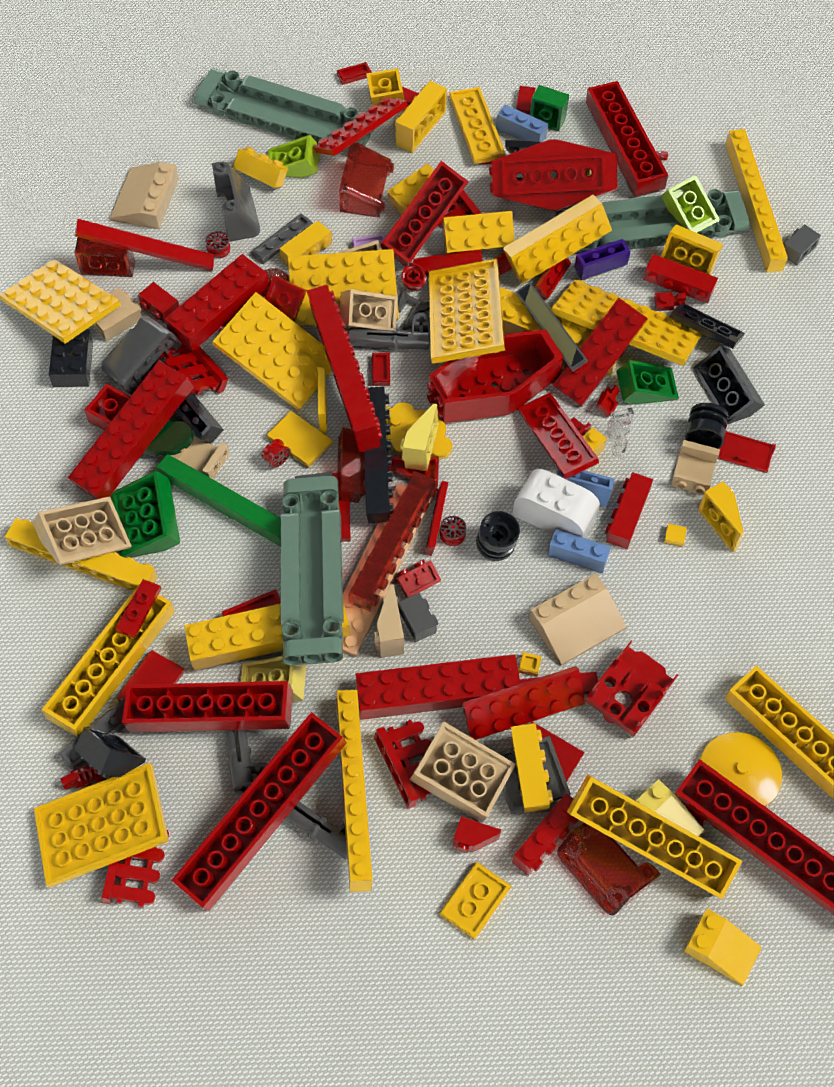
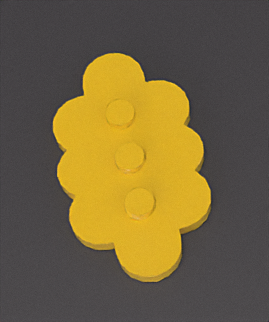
[386,402,452,459]

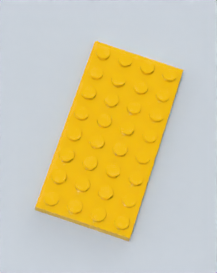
[429,259,505,364]
[551,280,702,366]

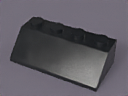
[693,345,765,424]

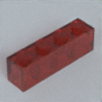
[337,427,366,503]

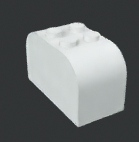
[512,469,600,538]

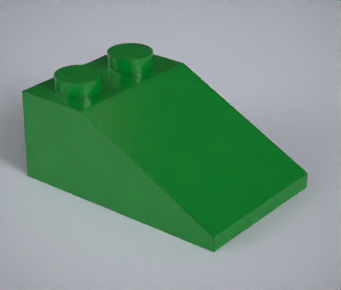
[616,360,679,404]

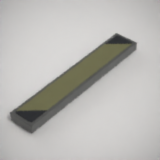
[516,282,588,372]

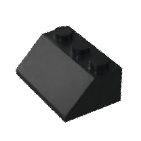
[74,727,146,778]

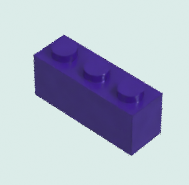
[574,239,631,280]

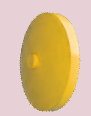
[700,732,782,807]

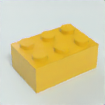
[387,163,434,215]
[661,224,724,275]

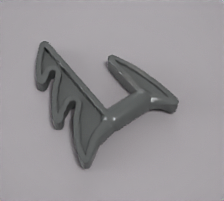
[398,289,430,330]

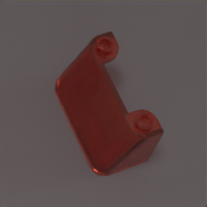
[339,142,394,218]
[557,823,661,915]

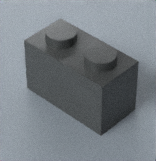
[783,224,821,266]
[398,593,438,642]

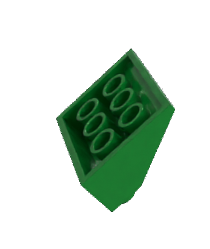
[111,470,180,558]

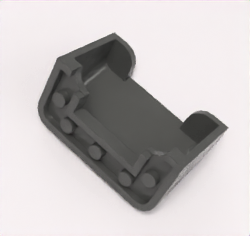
[212,162,260,242]
[102,316,182,395]

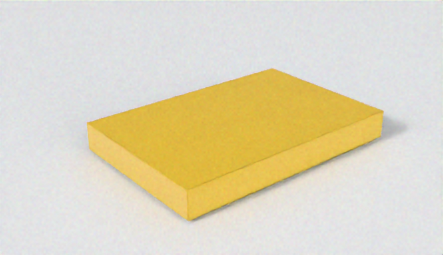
[318,367,327,434]
[267,411,333,468]
[440,862,512,940]

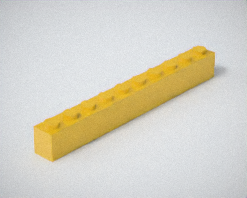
[725,129,788,273]
[336,690,373,892]

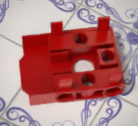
[584,640,678,738]

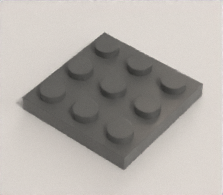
[498,736,571,815]

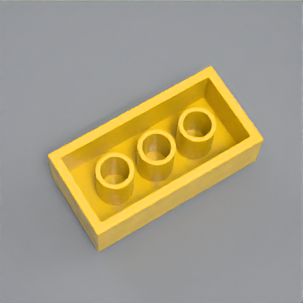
[395,81,447,153]
[441,211,515,254]

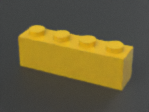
[511,723,553,813]

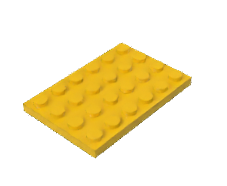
[288,249,399,327]
[0,259,121,344]
[212,292,332,411]
[34,762,169,888]

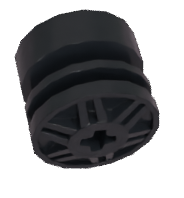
[685,403,729,449]
[476,511,520,561]

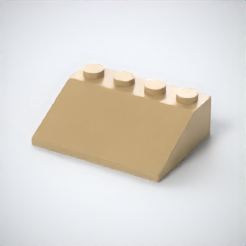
[110,162,179,229]
[33,497,131,565]
[529,573,627,666]
[410,722,516,823]

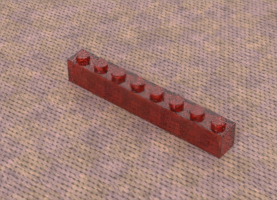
[348,471,437,612]

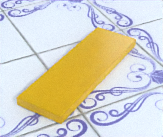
[449,87,506,164]

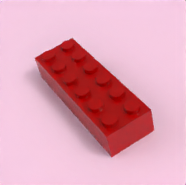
[380,161,469,267]
[165,254,269,351]

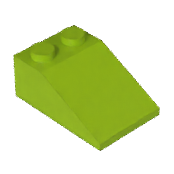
[268,135,320,177]
[661,175,720,233]

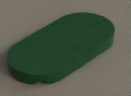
[142,421,194,455]

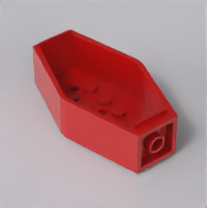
[489,139,618,211]
[427,329,563,423]

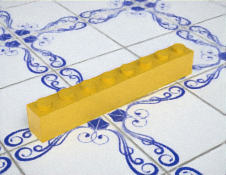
[5,518,157,591]

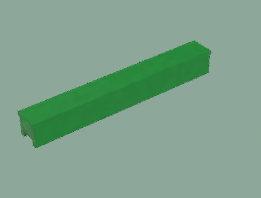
[156,454,281,547]

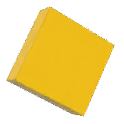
[664,523,687,547]
[518,652,542,677]

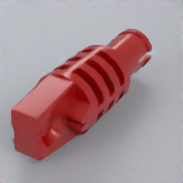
[60,764,100,790]

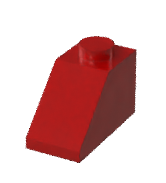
[453,816,502,853]

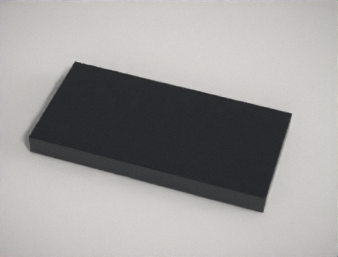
[669,303,745,349]

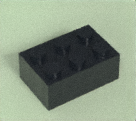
[49,330,93,387]

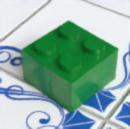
[530,85,569,131]

